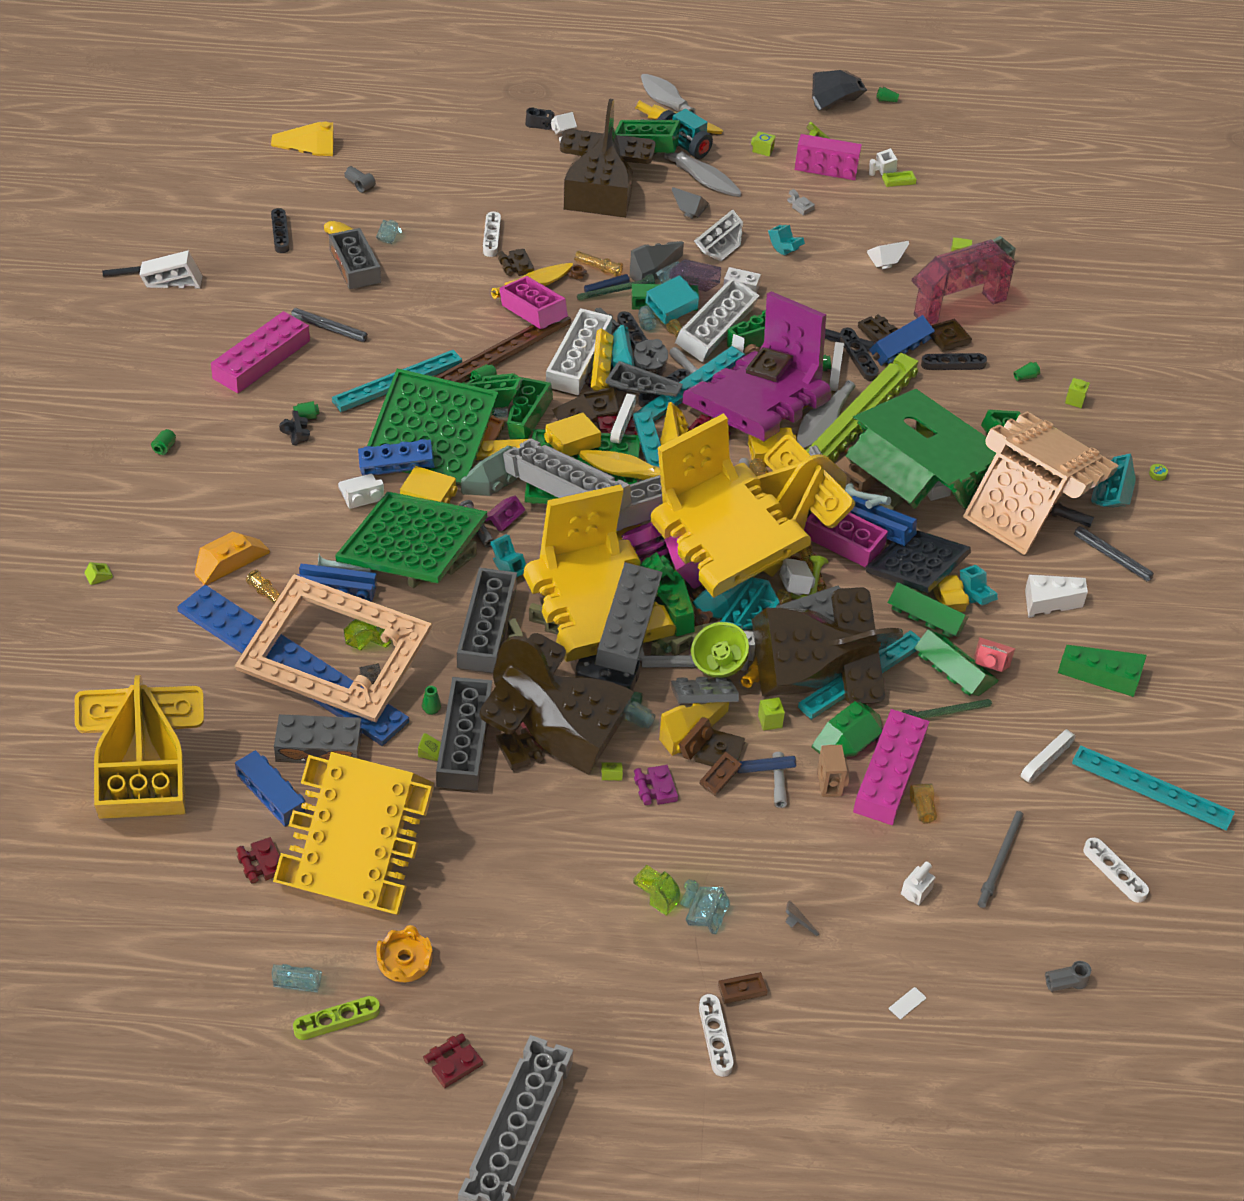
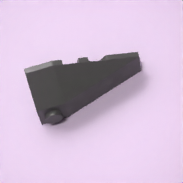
[629,241,684,284]
[606,361,683,396]

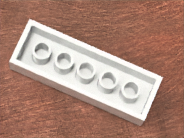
[675,277,759,362]
[546,308,612,395]

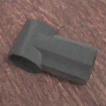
[344,166,376,193]
[1045,961,1092,992]

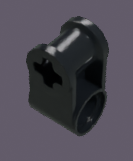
[525,107,555,130]

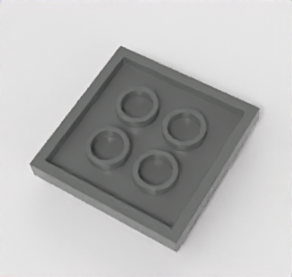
[671,677,739,704]

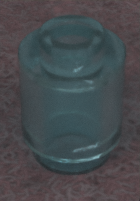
[638,306,657,330]
[625,701,655,729]

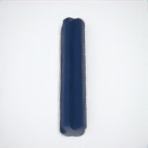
[584,274,630,295]
[737,755,797,773]

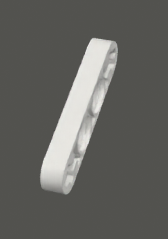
[483,212,501,257]
[829,342,844,391]
[610,393,636,444]
[1021,729,1076,783]
[1083,838,1149,902]
[699,994,733,1077]

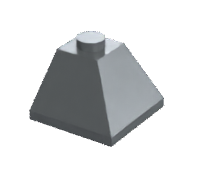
[672,187,709,219]

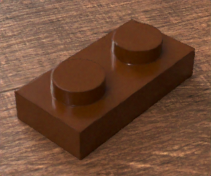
[678,717,714,760]
[699,752,742,796]
[718,972,768,1004]

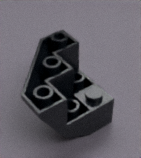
[812,70,867,111]

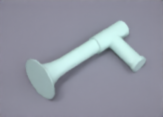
[845,483,891,509]
[318,553,371,572]

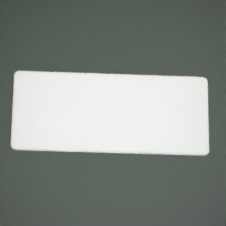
[732,334,744,353]
[889,987,926,1019]

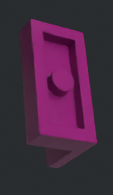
[485,495,526,532]

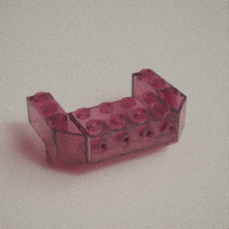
[911,239,1015,325]

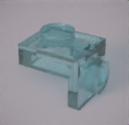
[376,220,401,244]

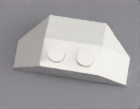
[694,210,743,261]

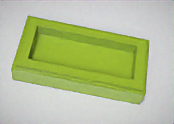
[882,171,917,187]

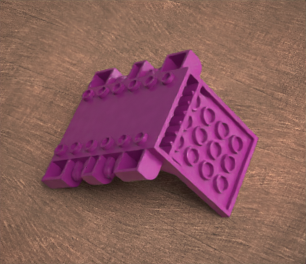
[683,291,831,441]

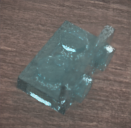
[685,887,730,934]
[272,964,322,992]

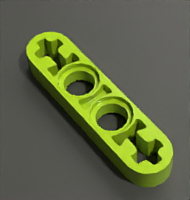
[293,996,380,1040]

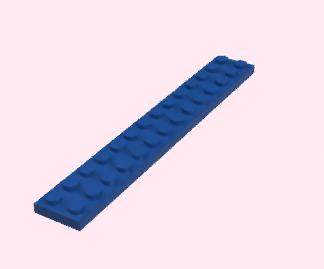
[177,585,409,746]

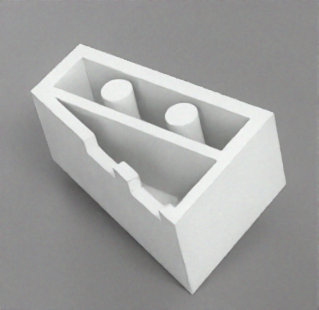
[140,250,202,288]
[1025,575,1088,618]

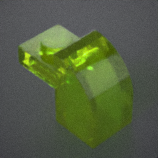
[343,619,391,650]
[633,865,680,916]

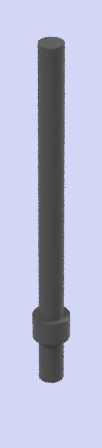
[977,811,1024,908]

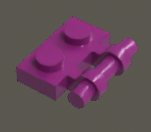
[634,765,678,805]

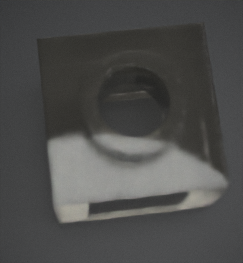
[359,663,381,684]

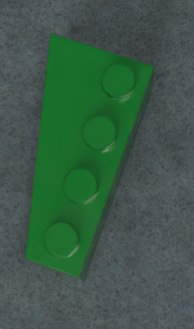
[1058,645,1147,697]

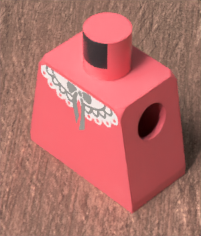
[974,637,1015,672]

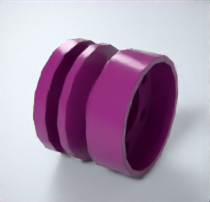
[621,522,669,565]

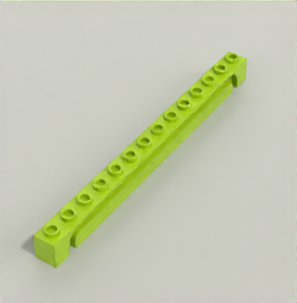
[806,353,919,462]

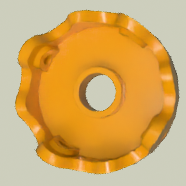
[376,925,433,983]

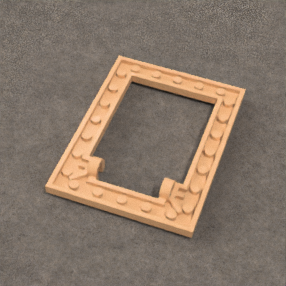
[235,574,432,722]

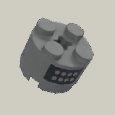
[633,339,668,376]

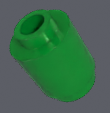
[471,364,497,380]
[293,401,320,420]
[151,429,176,455]

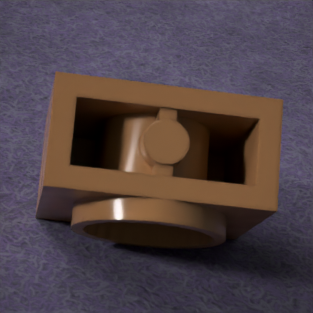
[836,456,878,492]
[817,745,849,797]

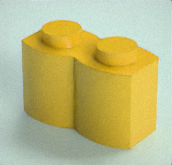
[933,575,969,612]

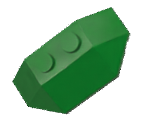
[462,373,522,408]
[811,701,883,757]

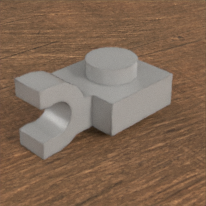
[787,189,815,216]

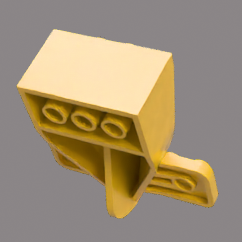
[757,435,855,577]
[75,675,204,819]

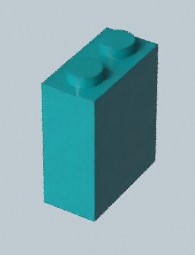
[646,275,699,324]

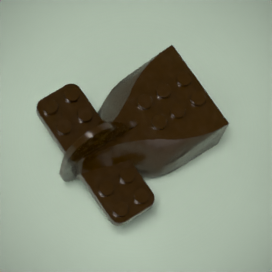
[560,98,655,218]
[751,587,903,704]
[479,633,634,775]

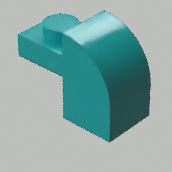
[768,225,805,255]
[490,534,527,577]
[960,565,998,605]

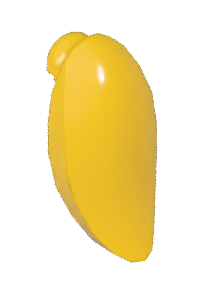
[324,221,352,234]

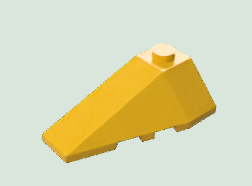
[271,121,334,156]
[660,402,689,445]
[659,702,729,756]

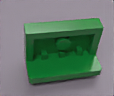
[640,552,676,581]

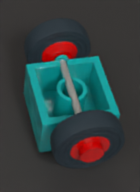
[657,108,713,159]

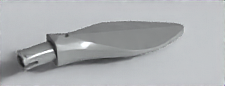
[641,74,696,114]
[665,151,741,197]
[797,380,856,449]

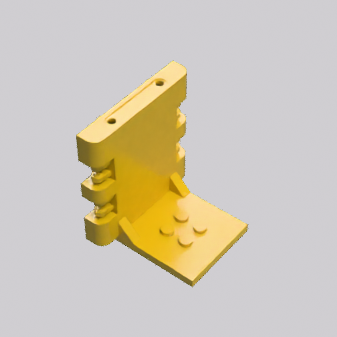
[651,413,811,598]
[523,484,676,662]
[273,752,434,915]

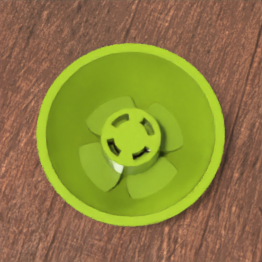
[691,622,749,678]

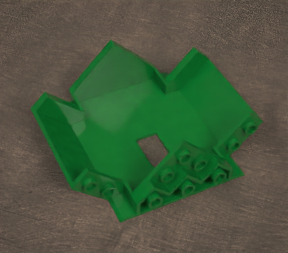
[846,389,996,510]

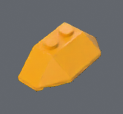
[195,531,270,585]

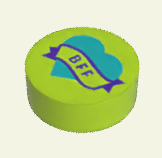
[1149,464,1168,481]

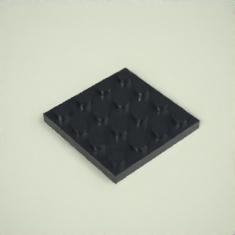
[866,530,971,593]

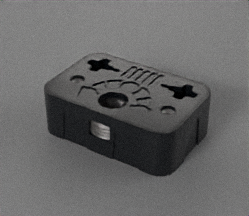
[575,655,640,691]

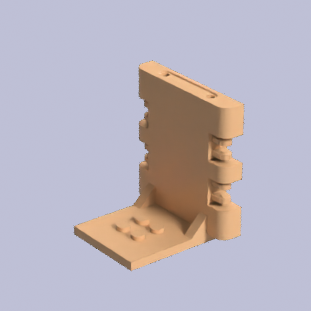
[963,411,1119,555]

